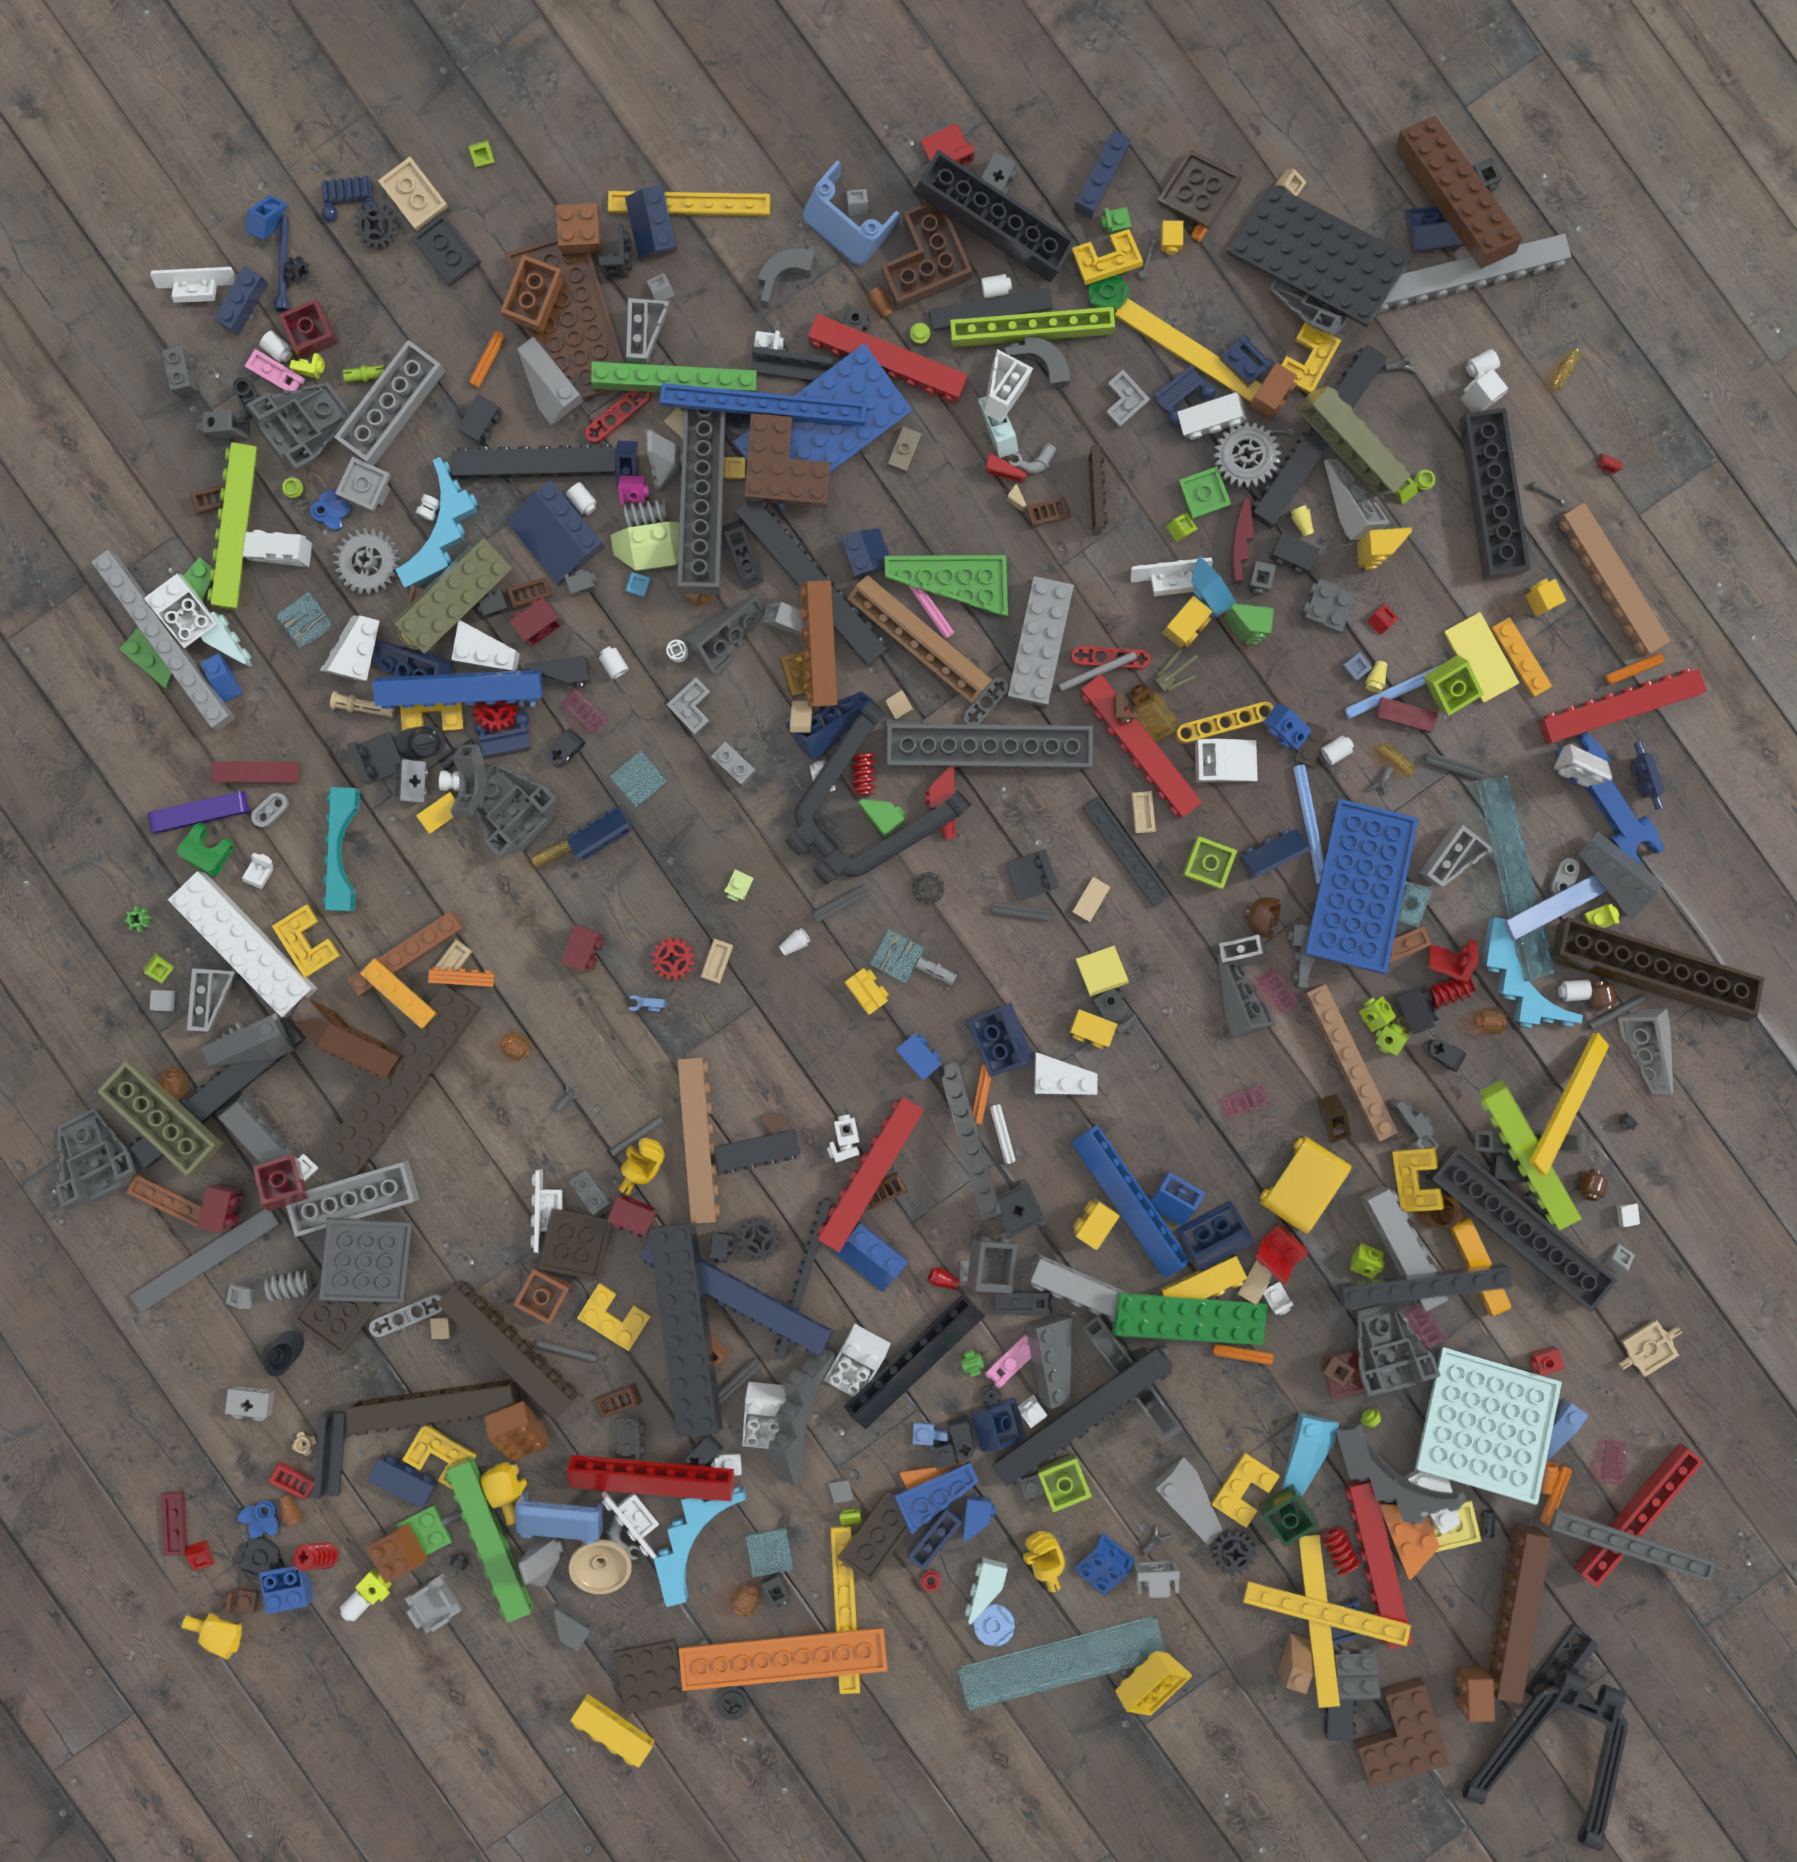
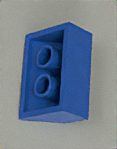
[834,1221,908,1292]

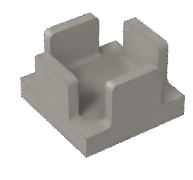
[335,457,391,512]
[1133,1560,1180,1598]
[404,1574,463,1633]

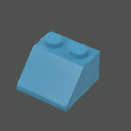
[1191,557,1236,617]

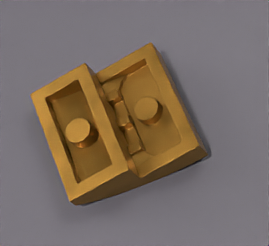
[779,650,807,697]

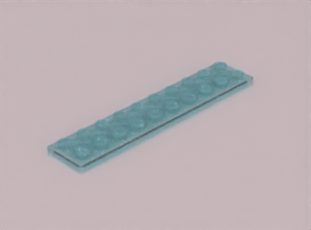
[1477,775,1554,982]
[958,1616,1166,1711]

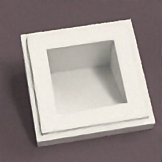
[1616,1203,1640,1227]

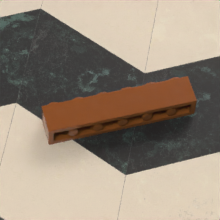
[799,580,837,706]
[347,911,466,996]

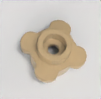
[292,1432,316,1456]

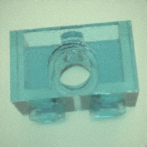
[1397,881,1432,928]

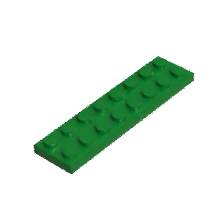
[1112,1292,1268,1345]

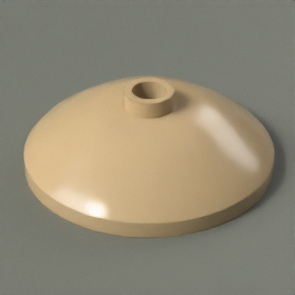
[569,1540,632,1594]

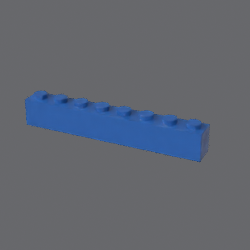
[372,670,543,709]
[1071,1124,1190,1278]

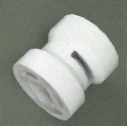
[415,494,440,522]
[666,640,689,663]
[439,770,460,791]

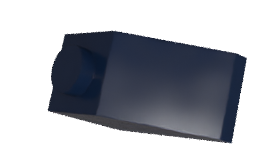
[615,440,639,489]

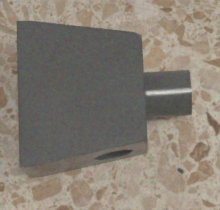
[196,410,249,440]

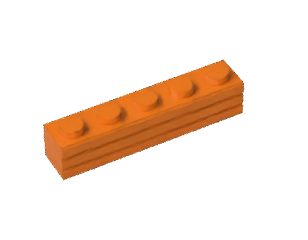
[428,966,494,987]

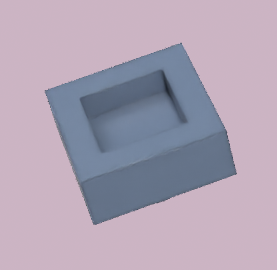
[1343,652,1372,681]

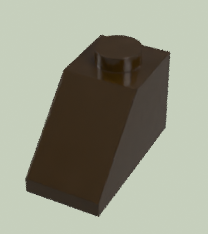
[1318,1094,1351,1143]

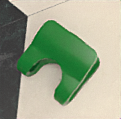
[177,823,235,877]

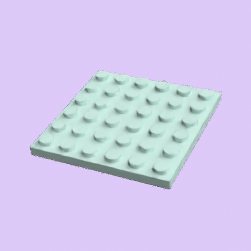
[1415,1347,1562,1505]

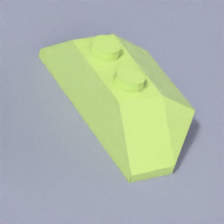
[611,522,680,571]

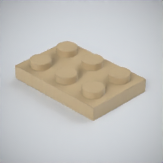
[378,157,448,231]

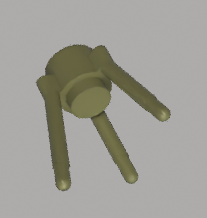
[1154,649,1198,692]

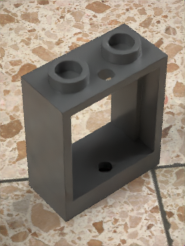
[966,1236,1018,1293]

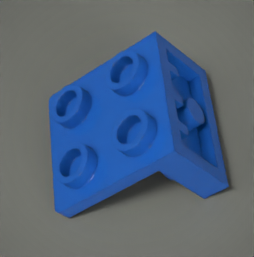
[1073,1533,1135,1595]

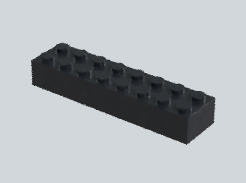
[912,150,1076,282]
[1459,408,1531,579]

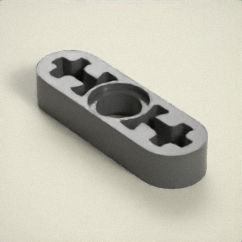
[964,677,1008,725]

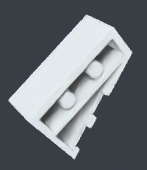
[984,349,1033,422]
[1460,369,1508,413]
[1178,392,1249,440]
[243,530,312,567]
[319,616,379,681]
[451,620,520,672]
[1034,1052,1097,1095]
[1405,1470,1460,1534]

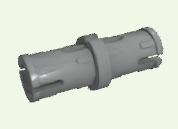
[915,956,957,986]

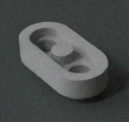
[251,793,289,828]
[1550,858,1580,895]

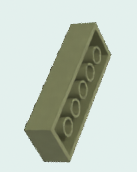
[1296,386,1410,496]
[391,536,512,654]
[97,1061,223,1176]

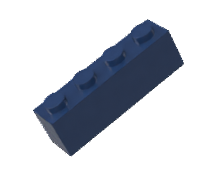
[1074,130,1131,219]

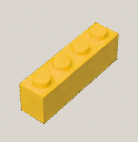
[1160,1254,1247,1298]
[570,1694,655,1768]

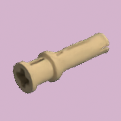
[330,691,395,718]

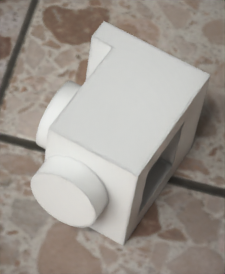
[834,1114,860,1146]
[1017,1394,1048,1428]

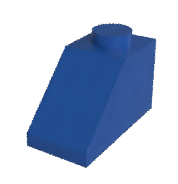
[246,195,287,240]
[200,654,244,703]
[962,1495,995,1542]

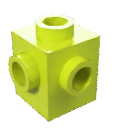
[355,1567,392,1604]

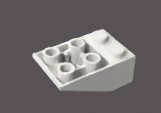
[144,574,217,648]
[1195,739,1257,783]
[1554,744,1612,787]
[823,1324,891,1397]
[742,1382,787,1449]

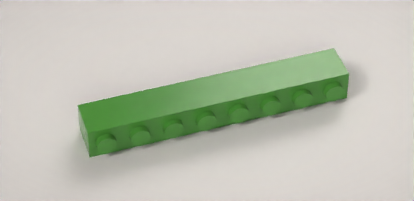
[591,362,757,392]
[445,1456,534,1623]

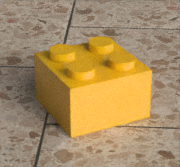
[1162,596,1213,649]
[1072,1198,1119,1250]

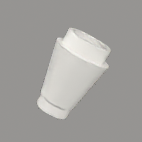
[779,928,811,956]

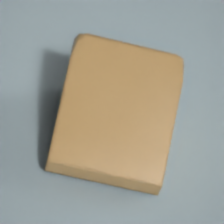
[1275,169,1306,196]
[1007,484,1026,511]
[885,690,913,720]
[430,1316,453,1339]

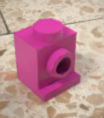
[618,476,649,505]

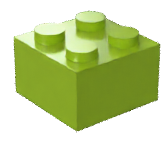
[1423,655,1484,716]
[1181,836,1237,890]
[1037,1453,1092,1512]

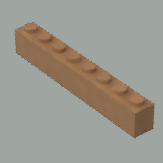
[1558,502,1671,657]
[847,575,992,703]
[1303,984,1398,1141]
[678,1057,720,1224]

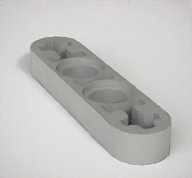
[369,1294,443,1337]

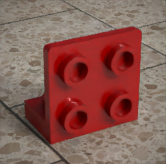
[921,124,975,166]
[1429,939,1478,982]
[1255,1223,1309,1284]

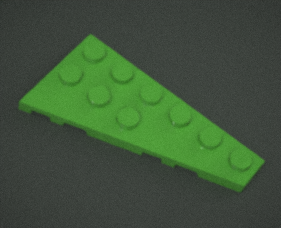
[884,555,1008,617]
[120,557,214,689]

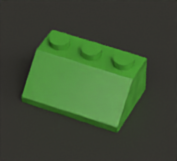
[1223,604,1274,645]
[859,799,905,838]

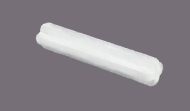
[990,1104,1015,1164]

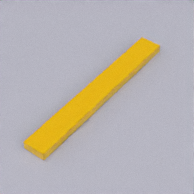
[608,191,770,216]
[1114,299,1262,403]
[1529,1033,1609,1175]
[830,1526,860,1694]
[1298,1534,1340,1708]
[1243,1581,1411,1646]

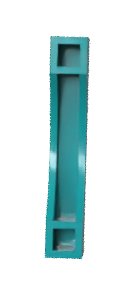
[323,787,360,912]

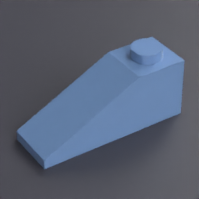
[1546,1399,1589,1461]

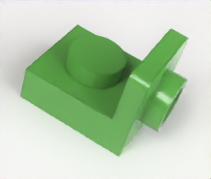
[1100,207,1131,235]

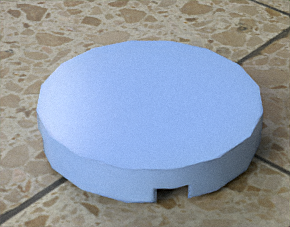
[974,1603,1015,1646]

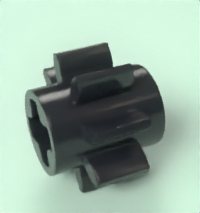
[283,256,310,283]

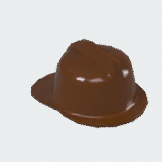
[1416,1195,1464,1229]

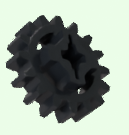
[353,202,400,249]
[737,1216,781,1261]
[1211,1529,1257,1576]

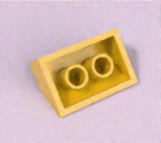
[1357,528,1412,570]
[1115,1651,1192,1716]

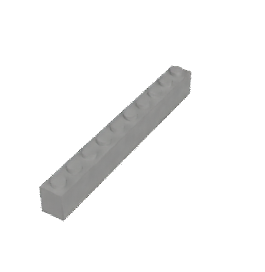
[1377,234,1571,313]
[92,550,236,730]

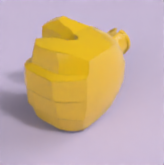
[619,1138,664,1195]
[481,1462,527,1526]
[1023,1531,1065,1592]
[181,1612,243,1659]

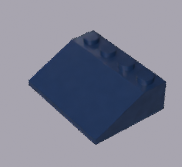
[507,480,605,585]

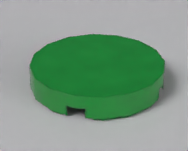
[1088,275,1128,311]

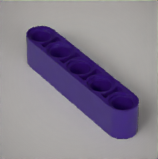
[147,791,250,834]

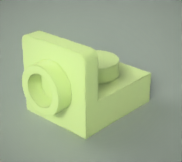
[724,870,754,902]

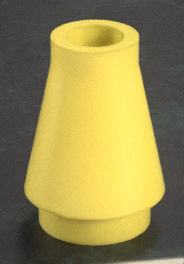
[1290,505,1314,537]
[1365,661,1388,693]

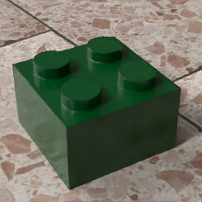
[1259,1484,1319,1548]

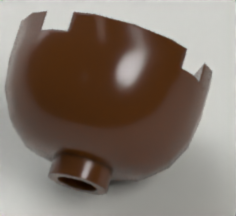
[1245,897,1281,939]

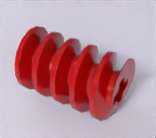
[851,753,877,796]
[1428,977,1476,1010]
[1320,1527,1360,1576]
[293,1542,339,1571]

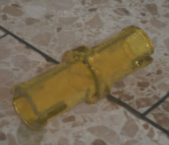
[1549,348,1583,390]
[1377,742,1418,777]
[530,838,571,868]

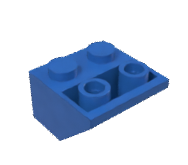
[1150,1170,1205,1227]
[259,1565,314,1614]

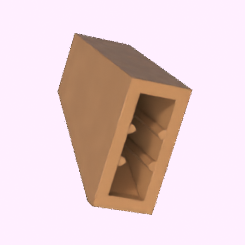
[1277,1632,1313,1694]

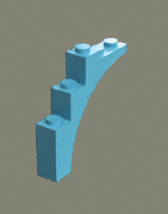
[395,457,478,591]
[1481,917,1583,1028]
[654,1486,747,1607]

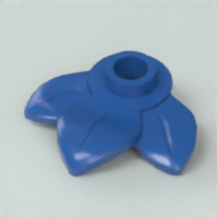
[310,489,352,530]
[238,1500,279,1539]

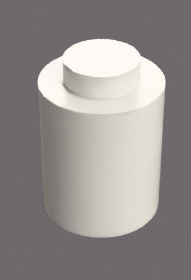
[981,274,1012,299]
[260,331,293,363]
[1466,349,1500,378]
[565,482,597,515]
[599,647,629,680]
[1321,736,1354,766]
[1558,979,1592,1002]
[340,1590,372,1621]

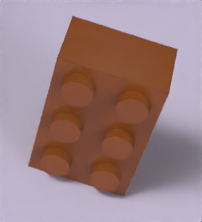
[500,255,565,334]
[484,1401,550,1461]

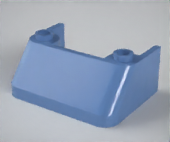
[803,160,899,266]
[515,1490,606,1544]

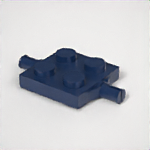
[1630,741,1665,810]

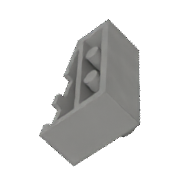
[626,298,669,365]
[1418,824,1494,887]
[187,968,238,1032]

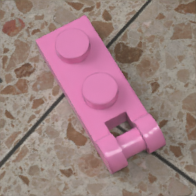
[245,349,305,391]
[984,1334,1032,1389]

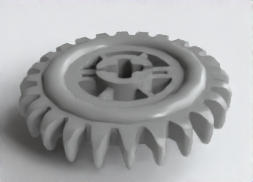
[1213,422,1281,489]
[333,528,401,595]

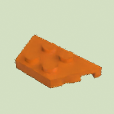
[1380,1502,1440,1580]

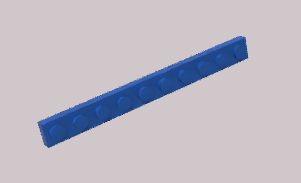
[660,383,867,425]

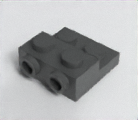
[1302,579,1356,633]
[1387,1098,1434,1140]
[1334,1649,1381,1701]

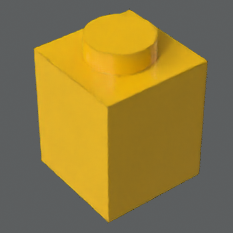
[1160,221,1183,255]

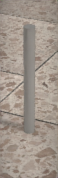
[1059,651,1137,691]

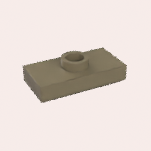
[888,426,922,473]

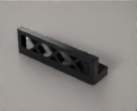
[751,346,834,382]
[313,1411,346,1499]
[1525,1624,1599,1697]

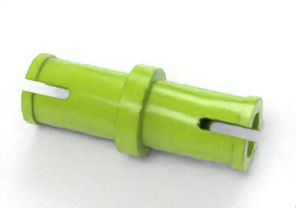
[343,364,385,383]

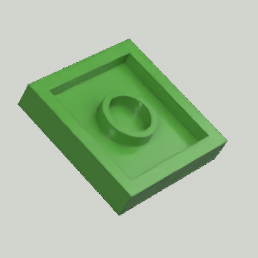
[1178,467,1231,520]
[396,1504,453,1555]

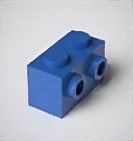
[1263,703,1312,750]
[896,1033,941,1080]

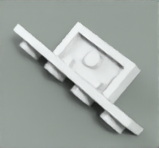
[150,267,236,303]
[1130,558,1212,596]
[531,1169,563,1253]
[602,1491,659,1559]

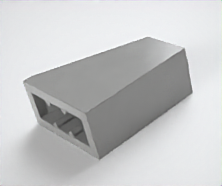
[761,602,804,636]

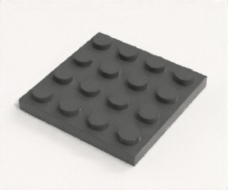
[318,1217,412,1303]

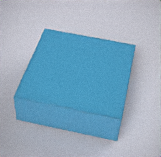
[625,572,651,598]

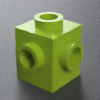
[1359,996,1396,1032]
[1375,1023,1410,1056]
[1350,1243,1385,1279]

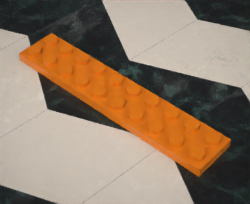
[679,1627,888,1691]

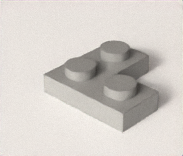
[1106,370,1150,428]
[667,677,711,735]

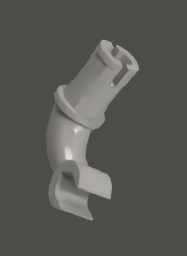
[1009,443,1056,474]
[606,1513,640,1560]

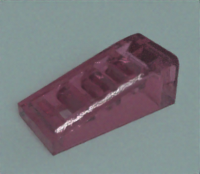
[562,689,607,733]
[1256,968,1299,1014]
[1222,1085,1269,1118]
[1406,1306,1446,1350]
[1601,1440,1626,1484]

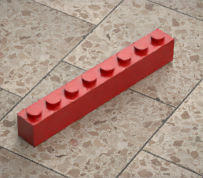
[808,314,968,403]
[1538,668,1707,745]
[1080,674,1202,819]
[816,1097,924,1252]
[1574,1443,1704,1588]
[567,1455,735,1502]
[1345,1478,1413,1650]

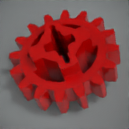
[473,700,518,733]
[651,937,696,981]

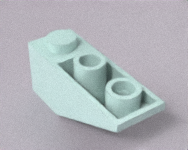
[978,396,1019,458]
[201,611,253,667]
[965,1558,1007,1624]

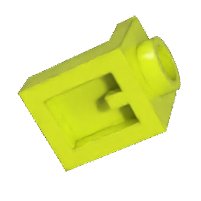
[289,353,324,379]
[1583,904,1619,928]

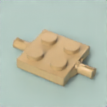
[1618,1319,1682,1377]

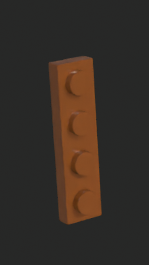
[126,1174,202,1229]

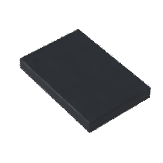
[411,213,481,287]

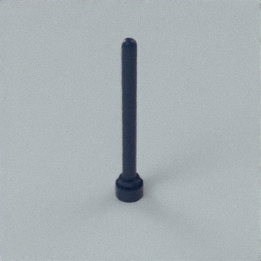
[273,215,291,313]

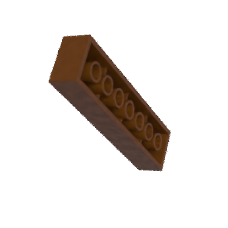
[1396,115,1522,269]
[1488,1523,1552,1704]

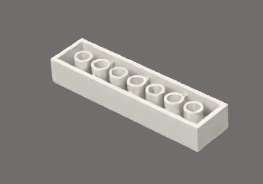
[168,871,318,1018]

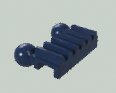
[321,175,378,222]
[1153,365,1216,425]
[473,711,532,759]

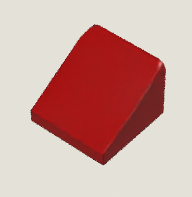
[1597,453,1623,474]
[1367,604,1398,635]
[185,1540,214,1571]

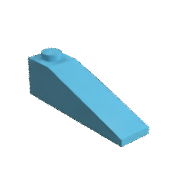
[1281,1413,1339,1496]

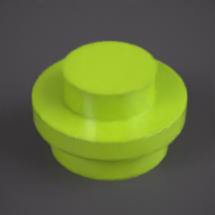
[910,323,930,344]
[1414,470,1435,490]
[282,477,303,498]
[1361,1409,1381,1428]

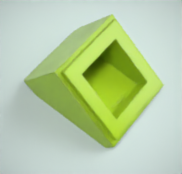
[468,140,495,168]
[1393,477,1418,504]
[1166,512,1198,542]
[143,953,174,984]
[840,1508,862,1526]

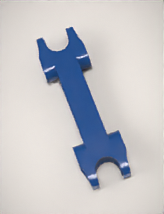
[1555,732,1664,865]

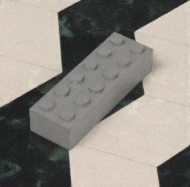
[334,340,445,466]
[1007,576,1074,707]
[286,1160,420,1237]
[1359,1185,1448,1312]
[1028,1254,1128,1322]

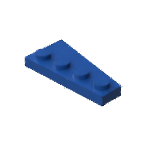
[895,1461,979,1534]

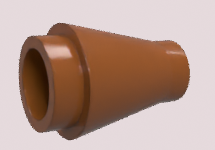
[867,285,893,318]
[279,1495,302,1528]

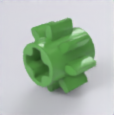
[124,907,153,932]
[960,1350,984,1377]

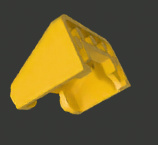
[1259,1136,1352,1234]

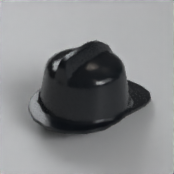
[396,725,445,760]
[261,1330,304,1377]

